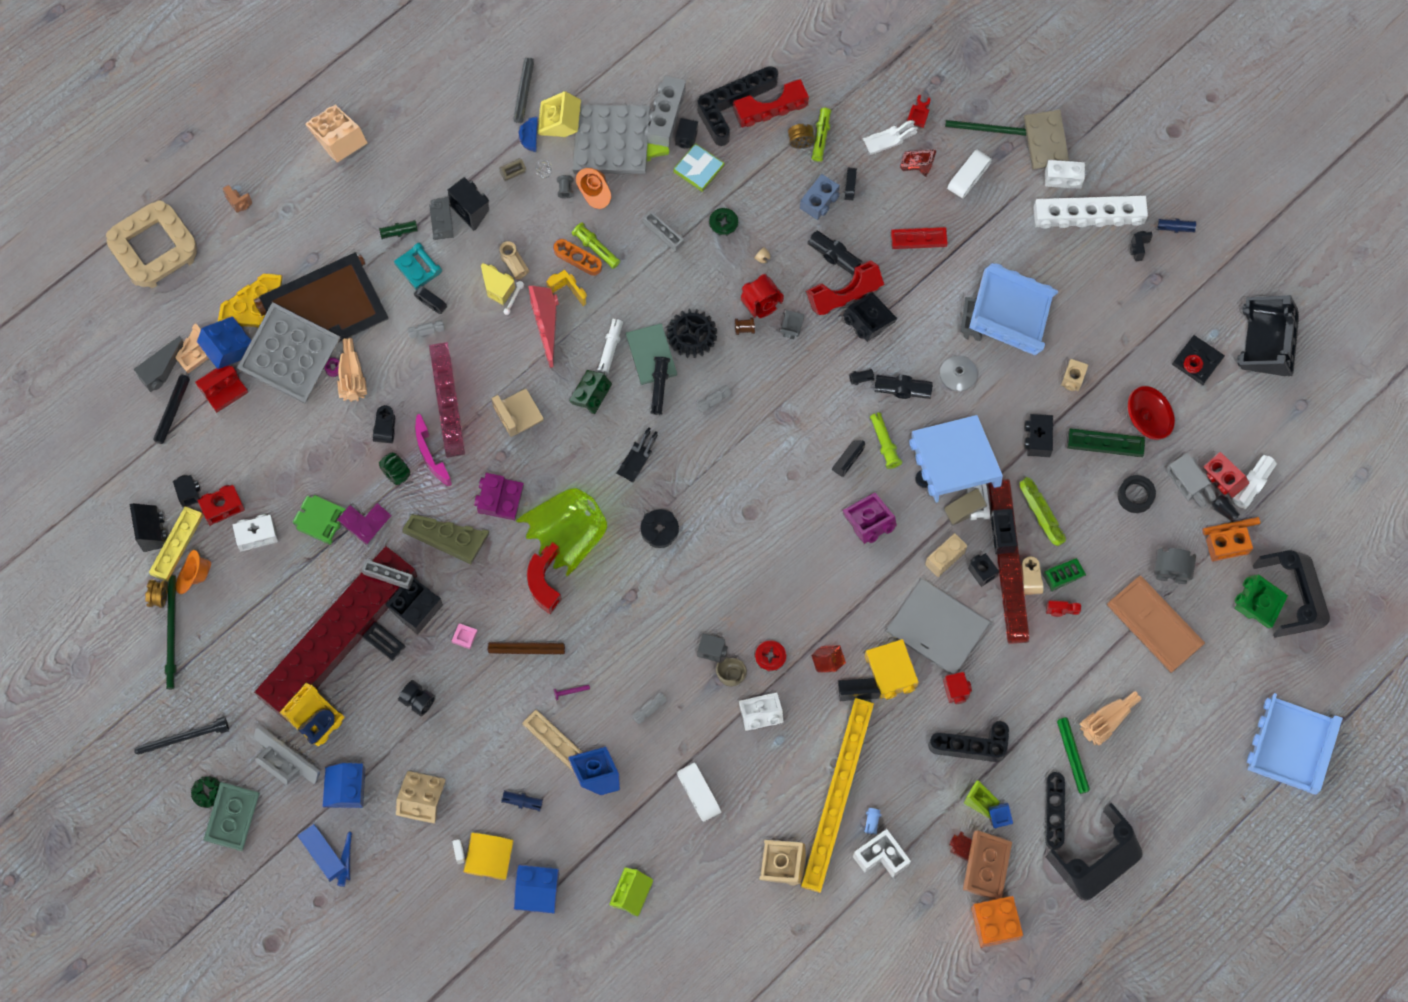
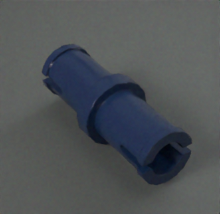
[1158,218,1196,233]
[501,790,543,812]

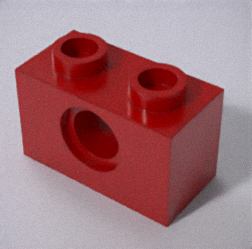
[197,485,245,526]

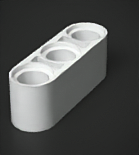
[947,149,992,199]
[677,762,721,822]

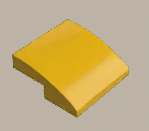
[463,833,513,881]

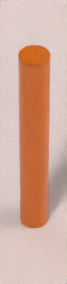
[1202,517,1260,536]

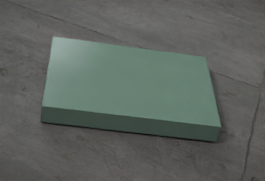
[626,323,677,385]
[203,782,260,851]

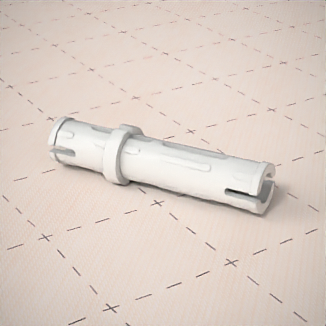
[597,319,623,375]

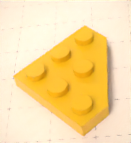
[218,273,283,328]

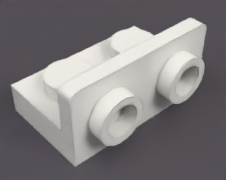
[739,693,783,731]

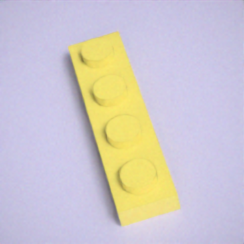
[149,506,203,582]

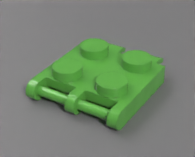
[292,495,346,545]

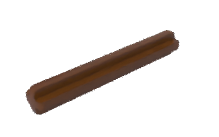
[487,642,565,655]

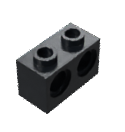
[990,509,1017,554]

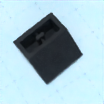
[386,578,443,634]

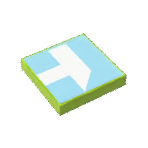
[673,143,724,192]

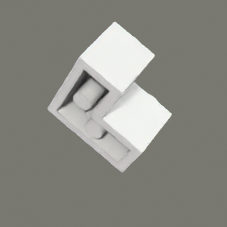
[853,829,911,877]

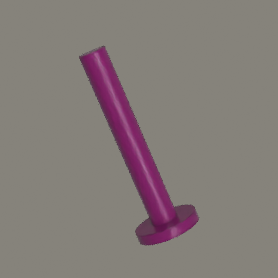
[554,685,590,701]

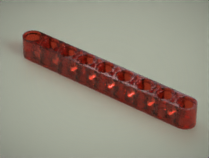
[989,479,1029,644]

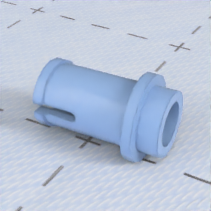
[864,808,882,835]

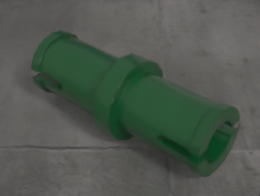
[379,220,418,240]

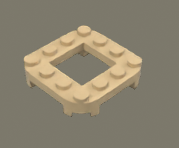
[106,200,198,288]

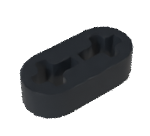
[844,167,857,201]
[414,286,447,314]

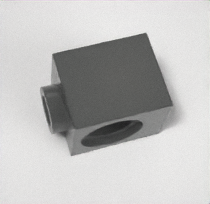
[697,633,728,663]

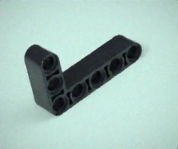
[697,66,778,146]

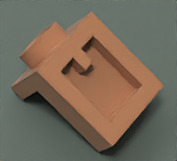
[222,185,252,213]

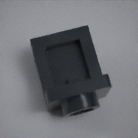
[1130,231,1153,262]

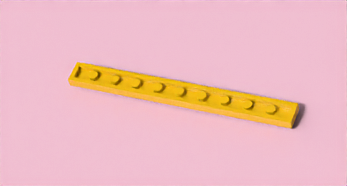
[801,698,874,893]

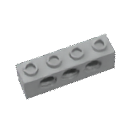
[645,76,686,148]

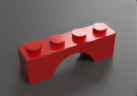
[733,79,809,128]
[806,260,885,315]

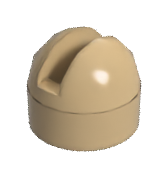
[754,247,770,263]

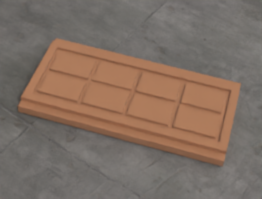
[1107,575,1205,673]

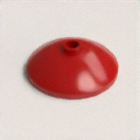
[1128,386,1175,440]

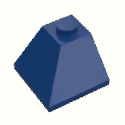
[568,747,620,795]

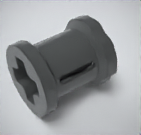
[557,175,574,199]

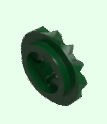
[709,208,738,236]
[191,776,220,808]

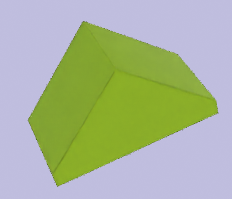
[964,780,1000,819]

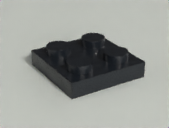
[1172,335,1225,386]

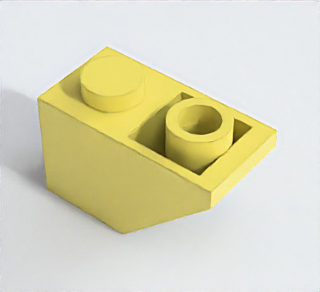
[481,263,515,305]

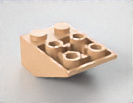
[306,105,367,163]

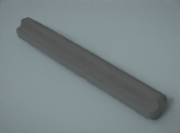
[513,57,534,123]

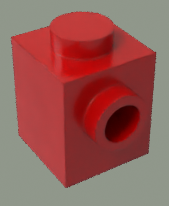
[943,672,972,704]

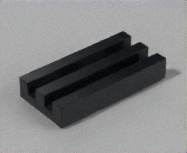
[362,622,405,662]

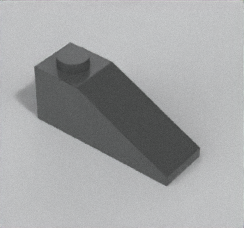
[133,336,184,393]

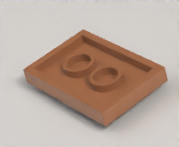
[963,831,1012,900]

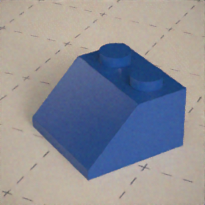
[323,763,366,808]
[514,865,559,914]

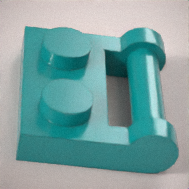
[394,242,443,290]

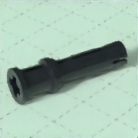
[650,357,671,415]

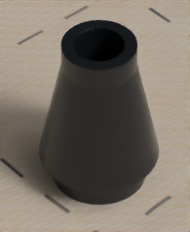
[1211,494,1240,522]

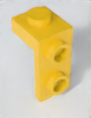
[546,270,587,306]

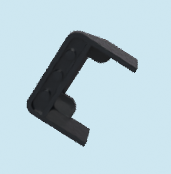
[1253,550,1330,638]
[1046,802,1143,901]

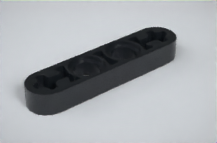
[1045,772,1065,850]

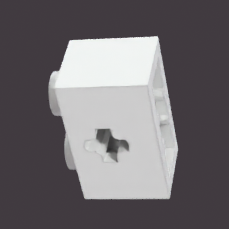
[232,514,278,552]

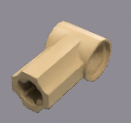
[500,241,529,280]

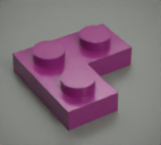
[337,503,392,545]

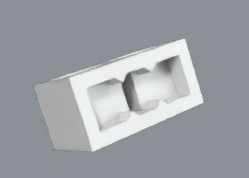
[1045,160,1085,189]

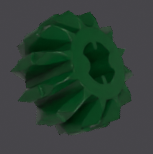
[379,452,411,485]

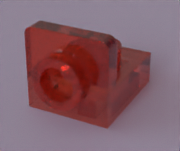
[949,831,972,862]

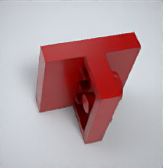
[195,365,248,413]

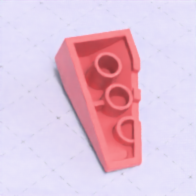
[528,286,559,368]

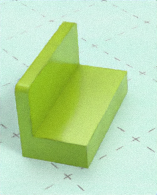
[609,868,653,916]

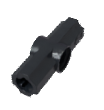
[808,230,862,275]
[874,375,933,399]

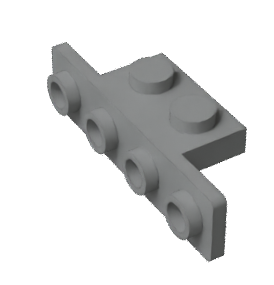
[253,726,320,785]

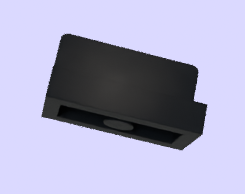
[838,678,880,701]

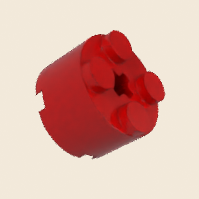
[741,274,784,318]

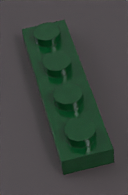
[1067,428,1145,457]

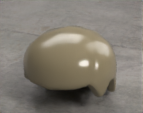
[716,657,747,687]

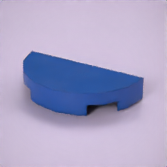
[519,117,538,152]

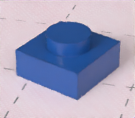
[989,803,1013,829]

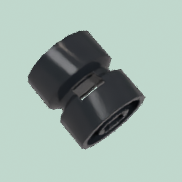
[398,680,436,716]

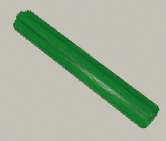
[1057,717,1090,794]

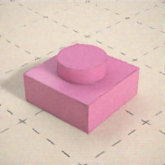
[452,623,478,649]

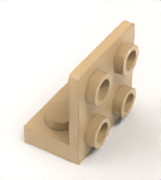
[491,389,544,437]
[396,771,446,824]

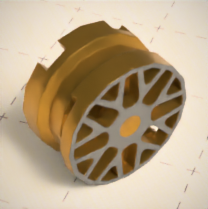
[788,124,815,149]
[145,580,168,608]

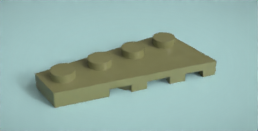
[402,514,489,564]

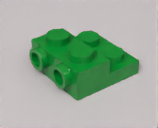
[1234,574,1288,629]

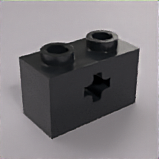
[1024,414,1053,457]

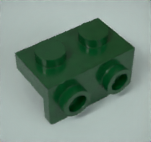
[569,370,612,414]

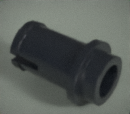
[849,369,874,385]

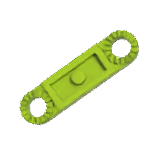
[1019,477,1066,546]

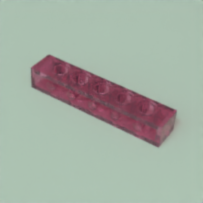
[429,342,466,458]

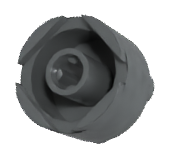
[1154,548,1196,584]

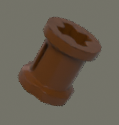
[735,317,755,335]

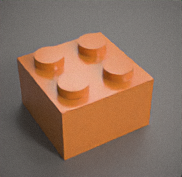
[971,896,1023,948]

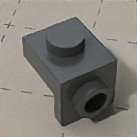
[780,310,805,339]

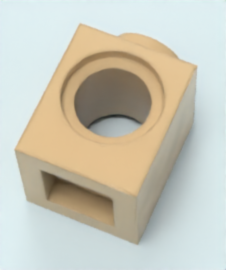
[1061,359,1088,391]

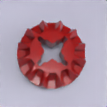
[755,640,786,672]

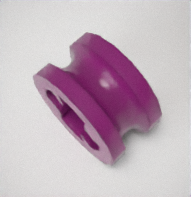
[324,358,340,377]

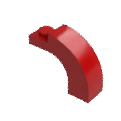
[527,542,562,614]

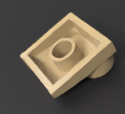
[759,840,806,885]

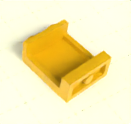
[865,639,919,700]
[280,683,345,746]

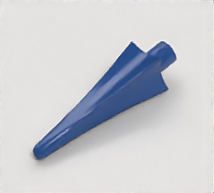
[336,832,352,887]

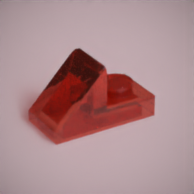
[900,149,937,177]

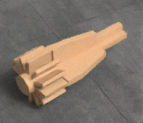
[337,338,367,402]
[1080,691,1141,746]

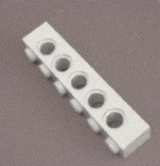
[1033,196,1148,229]

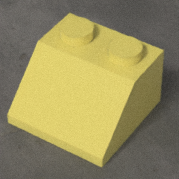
[537,91,581,137]

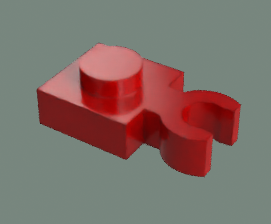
[907,95,931,128]
[1046,601,1081,617]

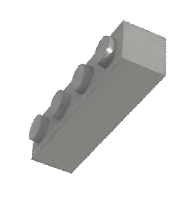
[643,211,684,252]
[362,560,413,590]

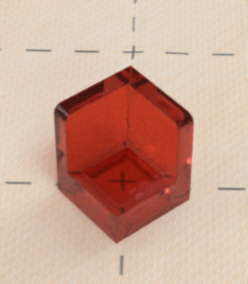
[811,645,846,673]

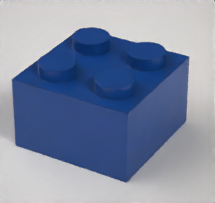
[197,316,251,369]

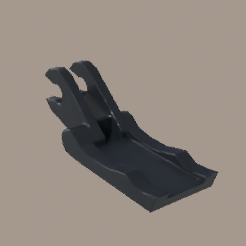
[616,427,658,482]

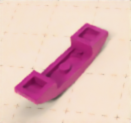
[415,414,452,486]

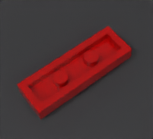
[891,227,948,249]

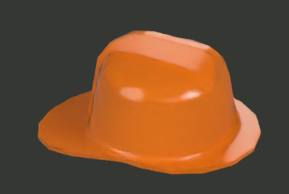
[576,168,611,209]
[176,550,211,594]

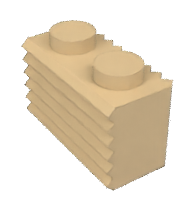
[925,533,967,577]

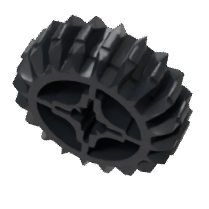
[667,308,717,358]

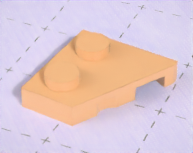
[175,323,209,374]

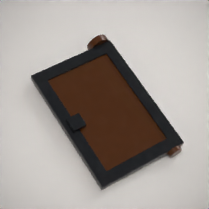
[253,252,389,343]

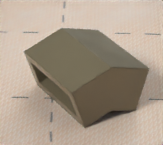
[499,158,526,181]

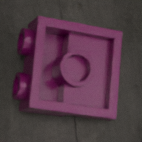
[474,473,524,521]
[843,492,897,544]

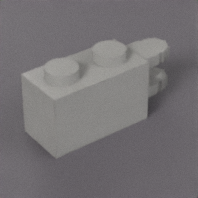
[1166,453,1216,508]

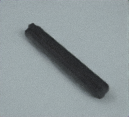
[153,374,190,444]

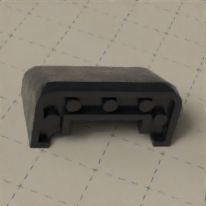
[1237,295,1299,376]

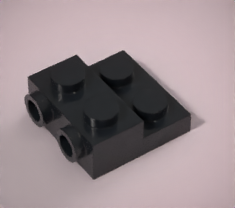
[843,292,897,342]

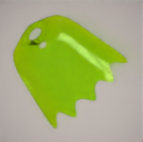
[516,488,607,577]

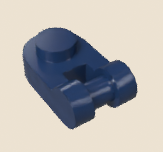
[298,709,335,744]

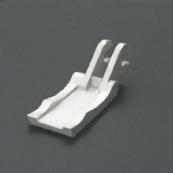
[863,120,918,155]

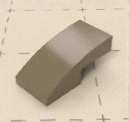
[944,488,987,525]

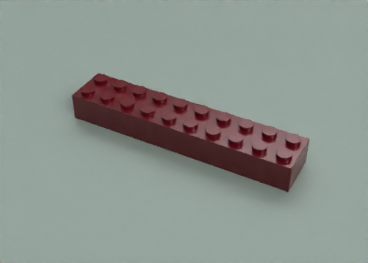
[254,546,417,722]

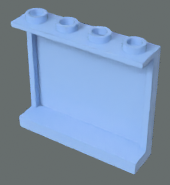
[969,263,1058,355]
[909,415,1003,503]
[1246,693,1342,795]

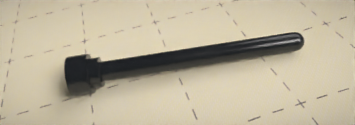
[134,716,229,755]

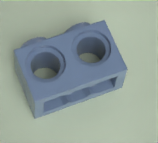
[800,174,840,220]

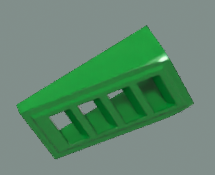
[1043,558,1086,592]

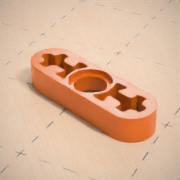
[554,239,602,276]

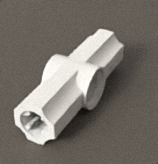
[1232,455,1277,509]

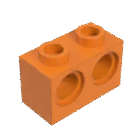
[1206,526,1253,562]

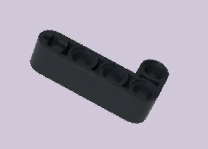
[928,721,1009,762]

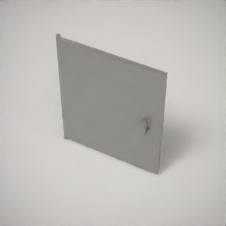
[886,577,992,674]

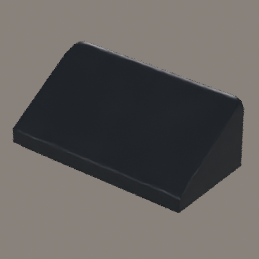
[832,440,865,477]

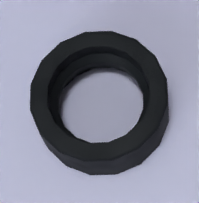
[1118,475,1156,514]

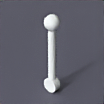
[503,281,524,315]

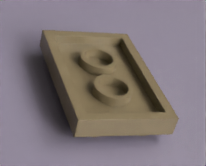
[1024,110,1069,170]

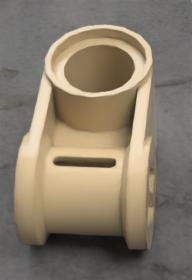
[1020,556,1043,595]

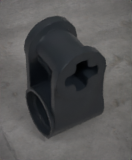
[373,405,396,444]

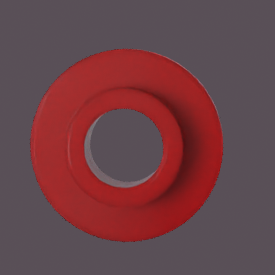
[1184,355,1203,373]

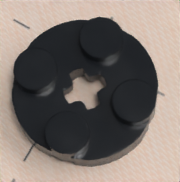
[640,509,679,548]

